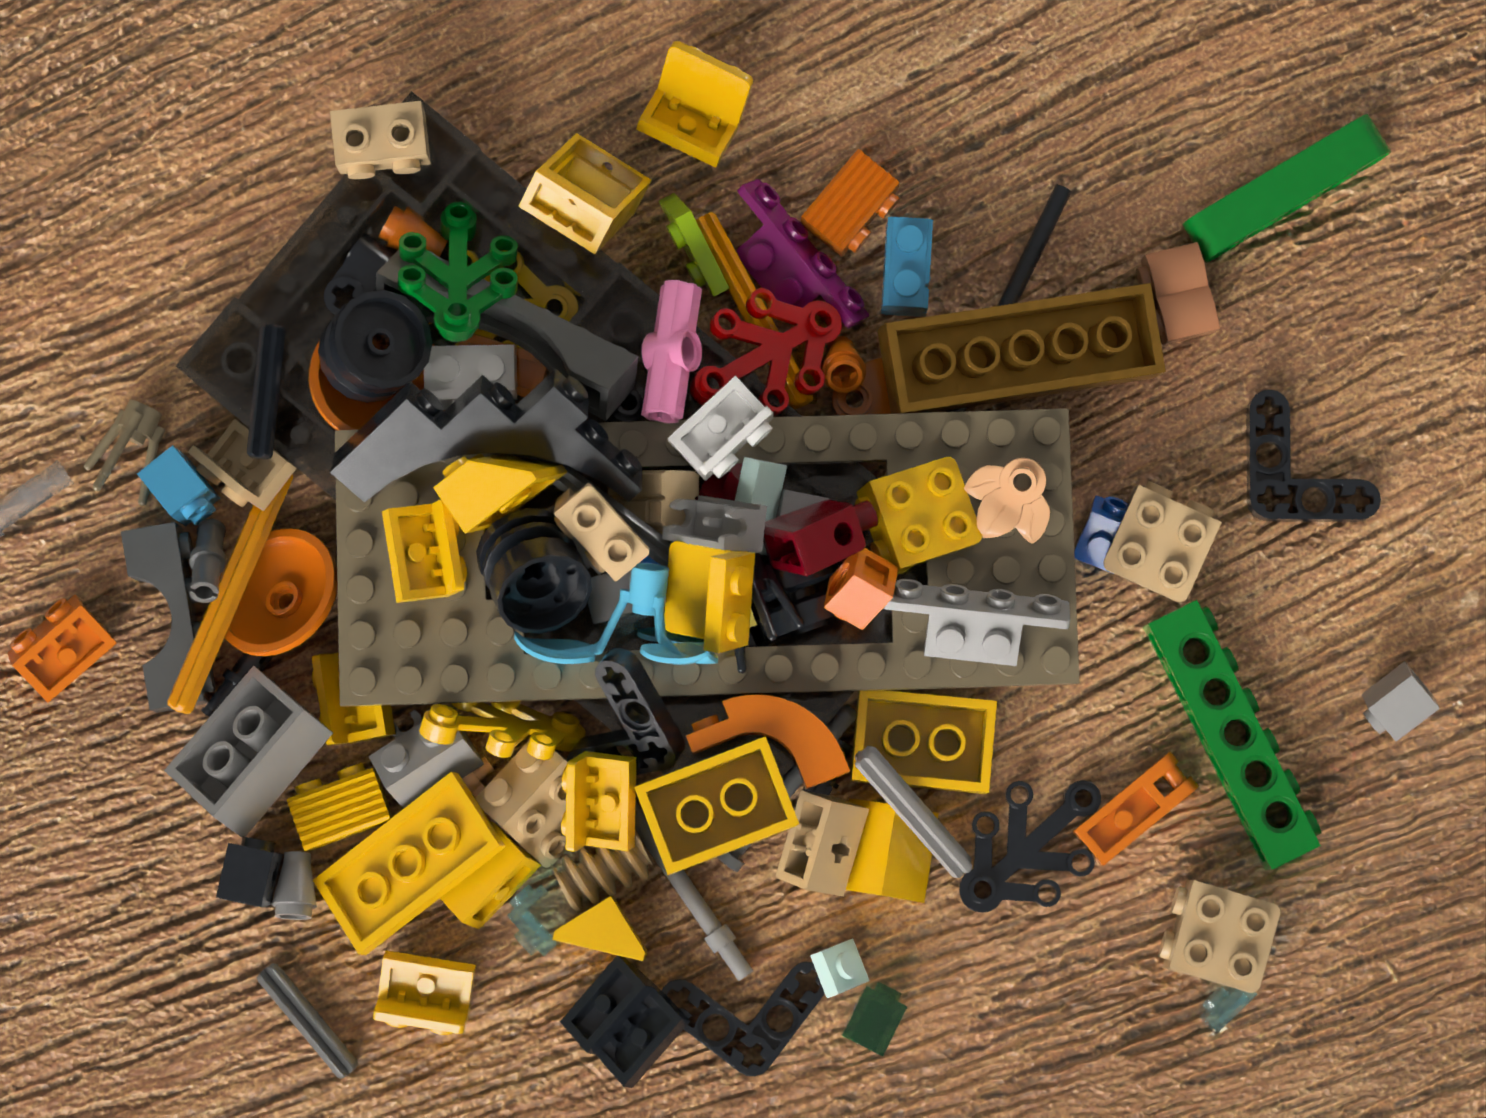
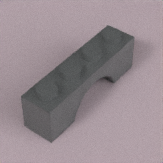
[121,522,215,713]

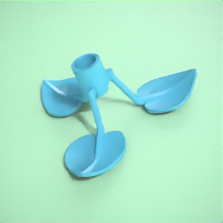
[514,563,718,665]

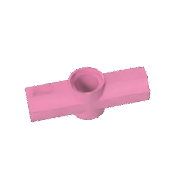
[641,280,702,424]

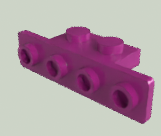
[736,179,870,328]

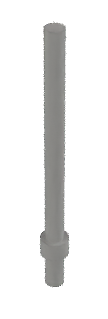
[635,802,753,981]

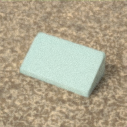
[735,457,787,556]

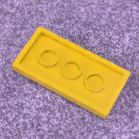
[313,771,506,955]

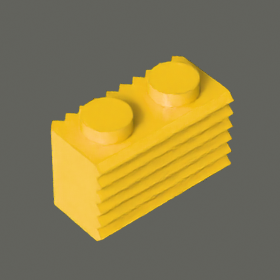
[286,763,393,851]

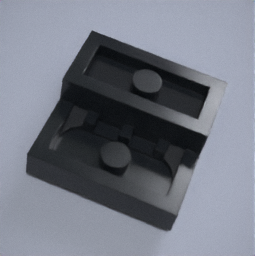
[560,955,690,1088]

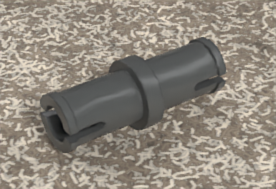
[189,519,226,603]

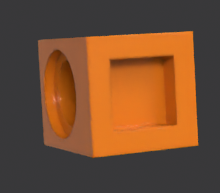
[824,548,898,630]

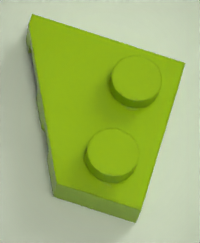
[659,193,729,296]

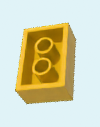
[850,690,997,794]
[634,736,799,875]

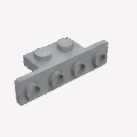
[884,579,1070,666]

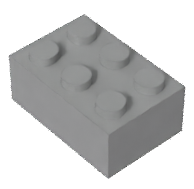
[164,666,333,837]

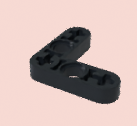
[1246,389,1381,522]
[567,648,685,775]
[662,961,825,1076]

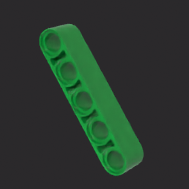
[1182,114,1391,263]

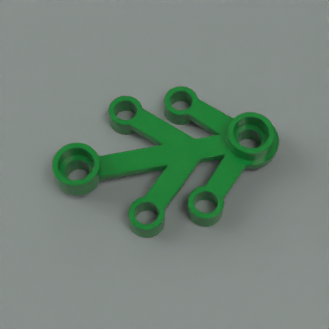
[398,202,518,342]

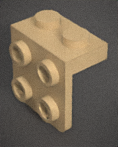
[1103,481,1222,602]
[475,741,567,868]
[1158,880,1280,993]

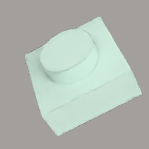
[810,938,870,998]

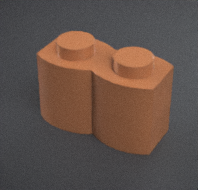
[1136,242,1220,346]

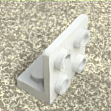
[424,345,518,410]

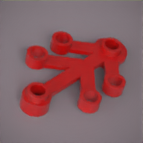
[690,288,842,416]

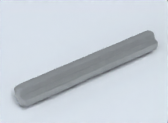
[855,746,972,878]

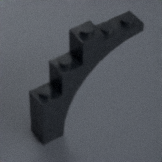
[330,368,642,503]

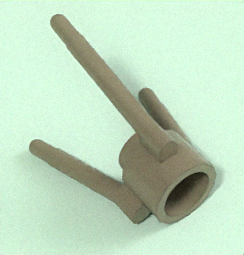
[84,400,165,506]

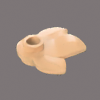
[964,457,1050,544]

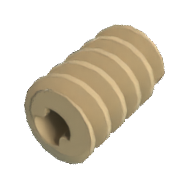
[550,828,653,912]

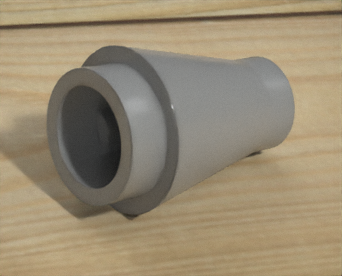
[271,851,317,920]

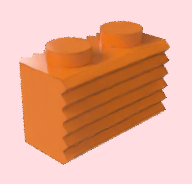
[801,149,900,257]

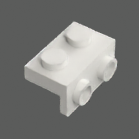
[667,376,774,481]

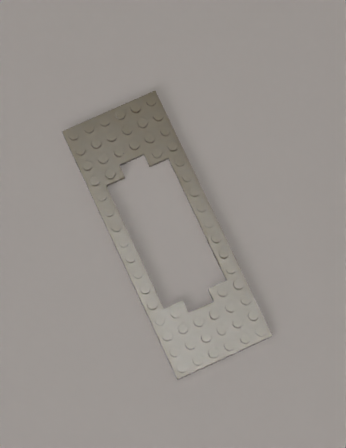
[335,409,1080,707]

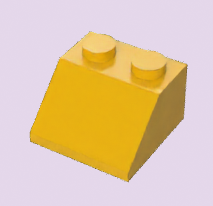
[433,454,567,534]

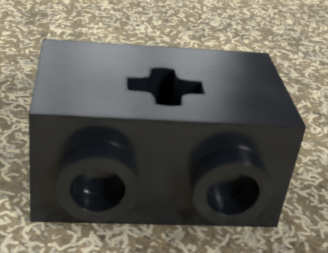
[216,836,284,908]

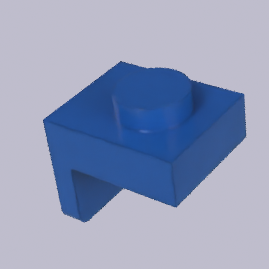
[1074,496,1129,574]

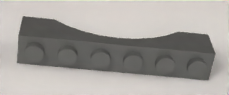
[376,247,638,421]

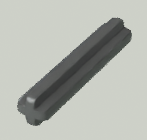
[257,963,359,1079]

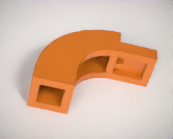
[686,694,850,789]

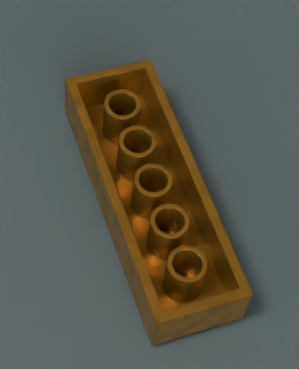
[877,283,1166,414]

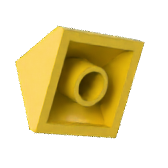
[846,798,939,903]
[552,896,647,961]

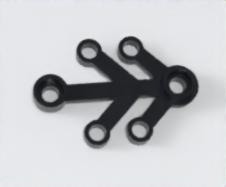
[959,780,1101,913]

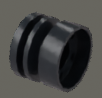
[476,508,592,634]

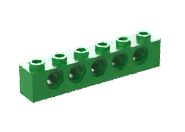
[1143,600,1322,871]

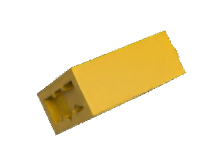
[518,133,652,254]

